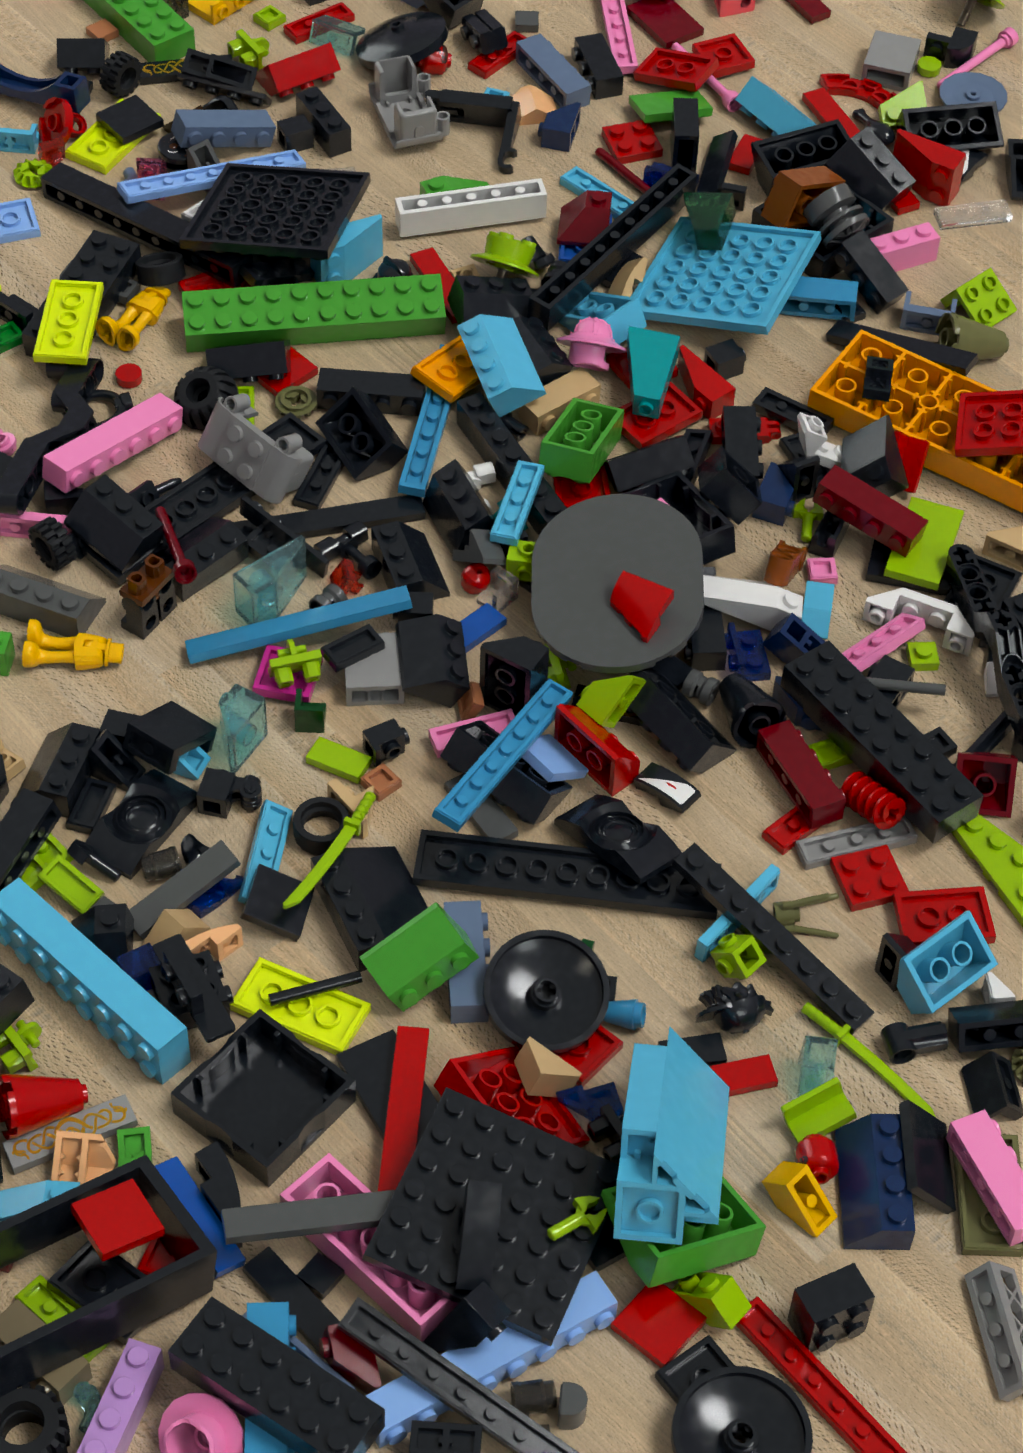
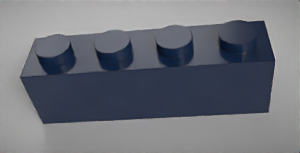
[834,1114,916,1250]

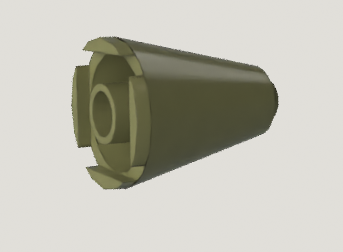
[934,312,1009,360]

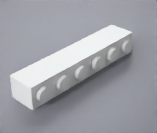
[395,178,547,237]

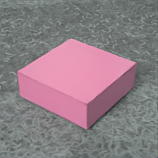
[806,557,838,584]

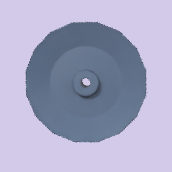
[939,72,1007,112]

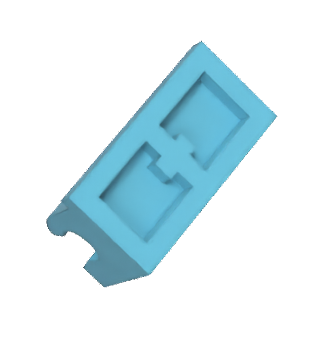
[0,123,40,154]

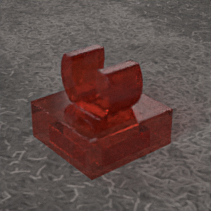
[38,137,65,168]
[330,558,364,595]

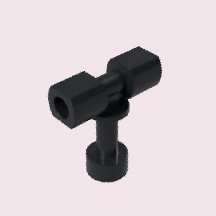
[313,521,382,580]

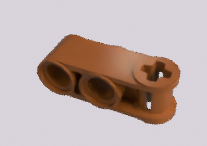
[764,540,808,587]

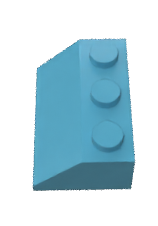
[897,910,998,1014]

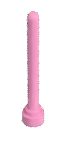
[937,27,1019,89]
[671,42,742,112]

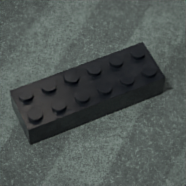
[21,230,141,357]
[168,1296,385,1453]

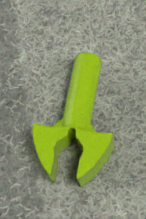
[793,498,824,543]
[547,1196,607,1241]

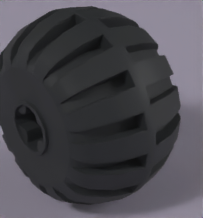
[174,366,239,431]

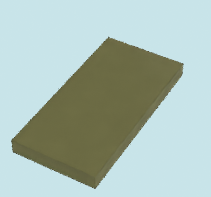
[952,1134,1023,1257]

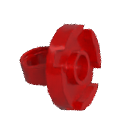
[39,97,87,148]

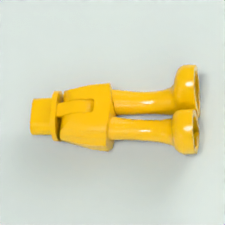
[95,286,171,351]
[22,619,124,670]

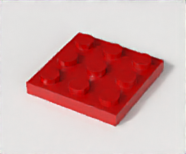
[954,390,1023,457]

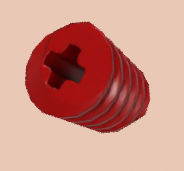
[841,771,906,830]

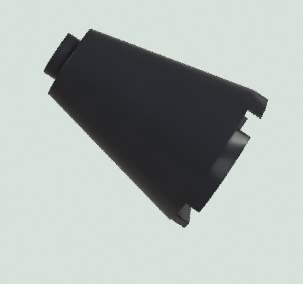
[719,673,787,749]

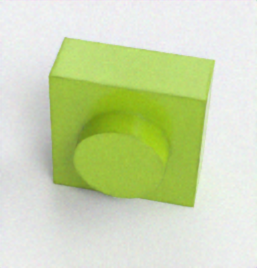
[906,641,940,671]

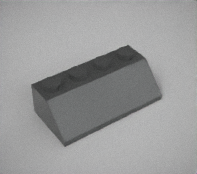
[0,565,106,637]

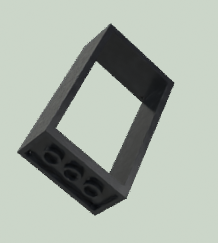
[0,1155,217,1397]

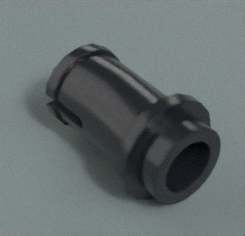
[500,412,529,441]

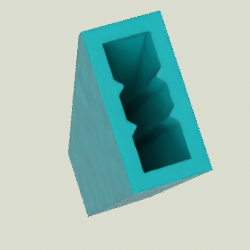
[627,326,680,419]

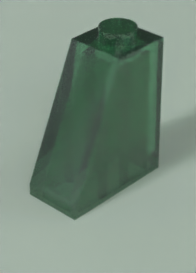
[683,192,736,250]

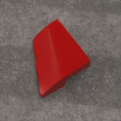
[610,570,674,643]

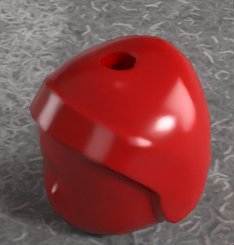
[461,563,491,595]

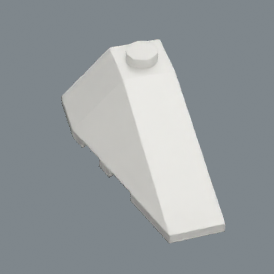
[703,575,803,631]

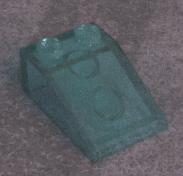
[233,535,307,625]

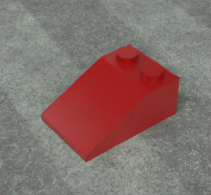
[893,129,966,208]

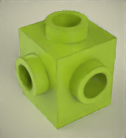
[506,540,536,582]
[710,933,767,980]

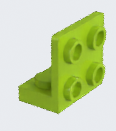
[940,267,1017,327]

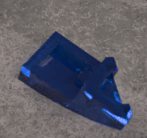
[187,875,244,919]
[556,1082,624,1121]

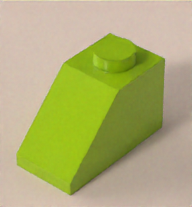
[576,675,647,728]

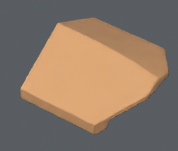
[512,85,557,126]
[51,1130,116,1184]

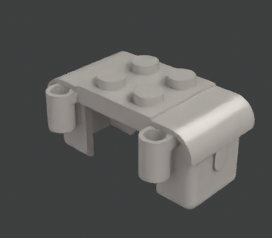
[368,55,450,149]
[198,393,314,504]

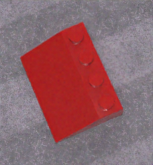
[434,1046,590,1148]

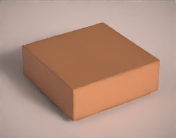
[86,18,119,42]
[457,681,485,721]
[360,763,402,802]

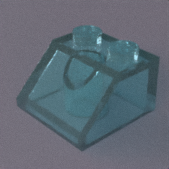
[218,683,268,773]

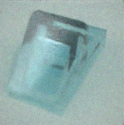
[797,1035,838,1098]

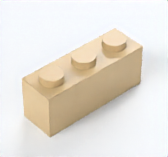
[518,366,601,436]

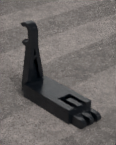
[425,89,521,174]

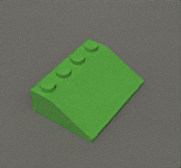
[601,1176,766,1288]

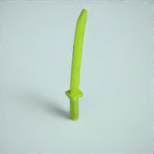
[283,791,376,909]
[801,1002,935,1117]

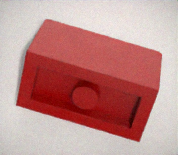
[894,431,930,494]

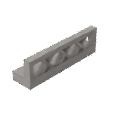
[964,1261,1023,1402]

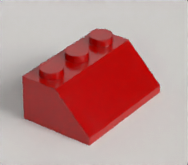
[255,42,341,98]
[554,703,640,797]

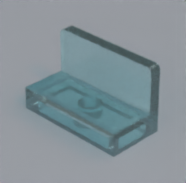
[309,15,366,56]

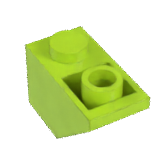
[672,1272,752,1330]

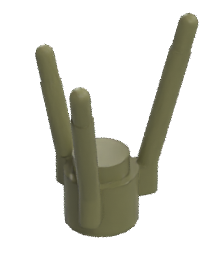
[773,893,839,939]

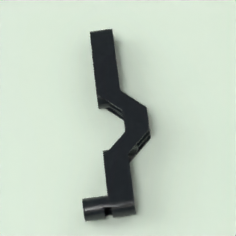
[0,358,104,515]
[945,544,1023,762]

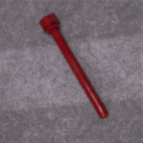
[595,147,677,215]
[155,506,197,584]

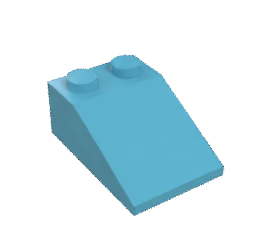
[310,214,383,282]
[559,292,647,345]

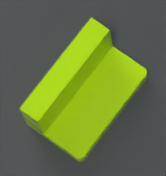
[781,1077,857,1144]

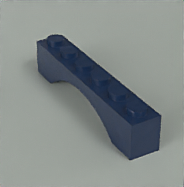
[0,64,91,114]

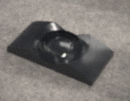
[85,769,197,880]
[554,794,682,884]

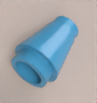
[603,999,646,1030]

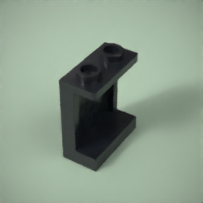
[122,701,217,775]

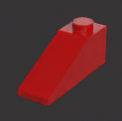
[677,345,736,419]

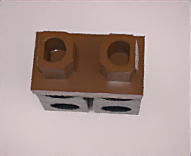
[119,554,177,640]

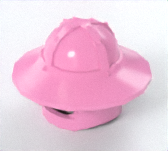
[556,317,626,372]
[158,1392,245,1453]

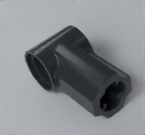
[880,1021,949,1064]

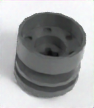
[802,183,870,250]

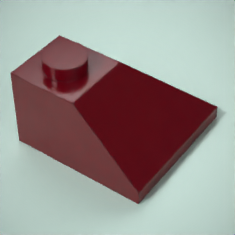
[557,190,612,247]
[956,752,1018,818]

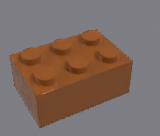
[761,166,846,229]

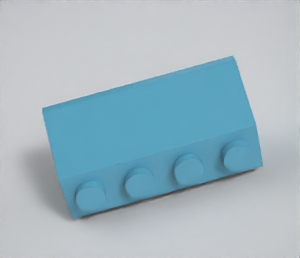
[735,76,817,137]
[457,314,547,418]

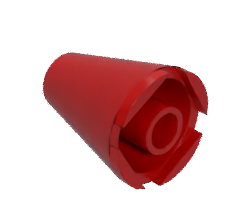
[0,1074,88,1140]

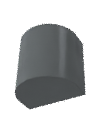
[557,1382,588,1430]

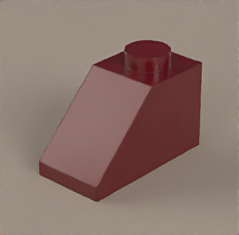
[319,1324,382,1394]

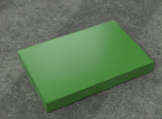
[629,90,713,123]

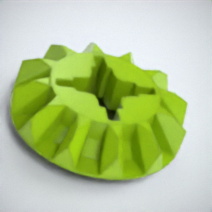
[13,157,52,188]

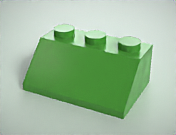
[360,902,479,1012]

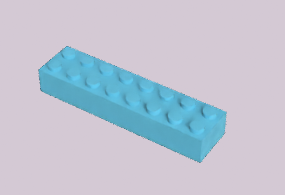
[0,877,191,1085]

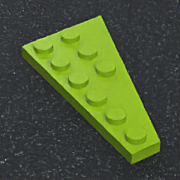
[951,814,1023,927]

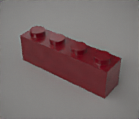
[812,465,928,558]
[756,720,846,829]

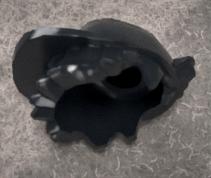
[695,982,774,1034]

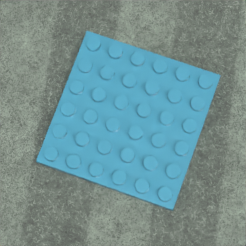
[631,217,822,335]

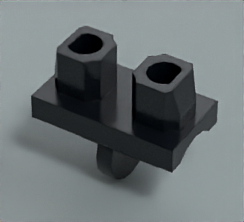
[587,1103,624,1165]

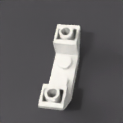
[797,412,842,469]
[862,587,975,656]

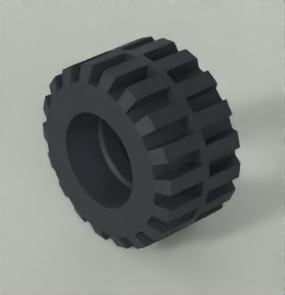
[0,1383,71,1453]

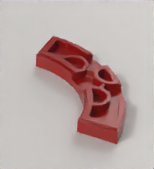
[819,73,897,109]

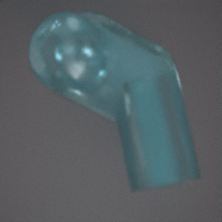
[73,1381,102,1433]

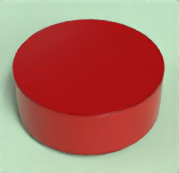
[115,363,143,388]

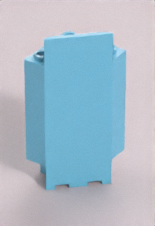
[613,1026,730,1245]

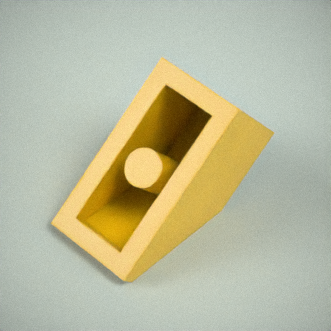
[761,1161,838,1238]

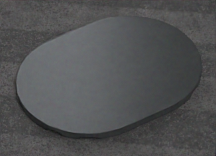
[531,494,704,674]

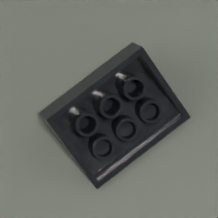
[310,846,428,972]

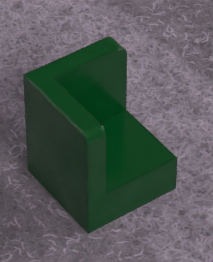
[294,688,327,733]

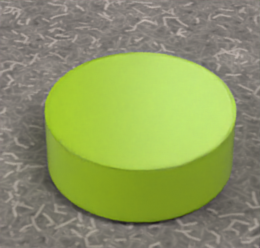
[917,56,941,78]

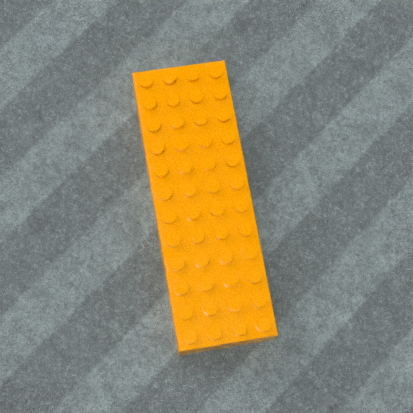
[807,329,1023,513]

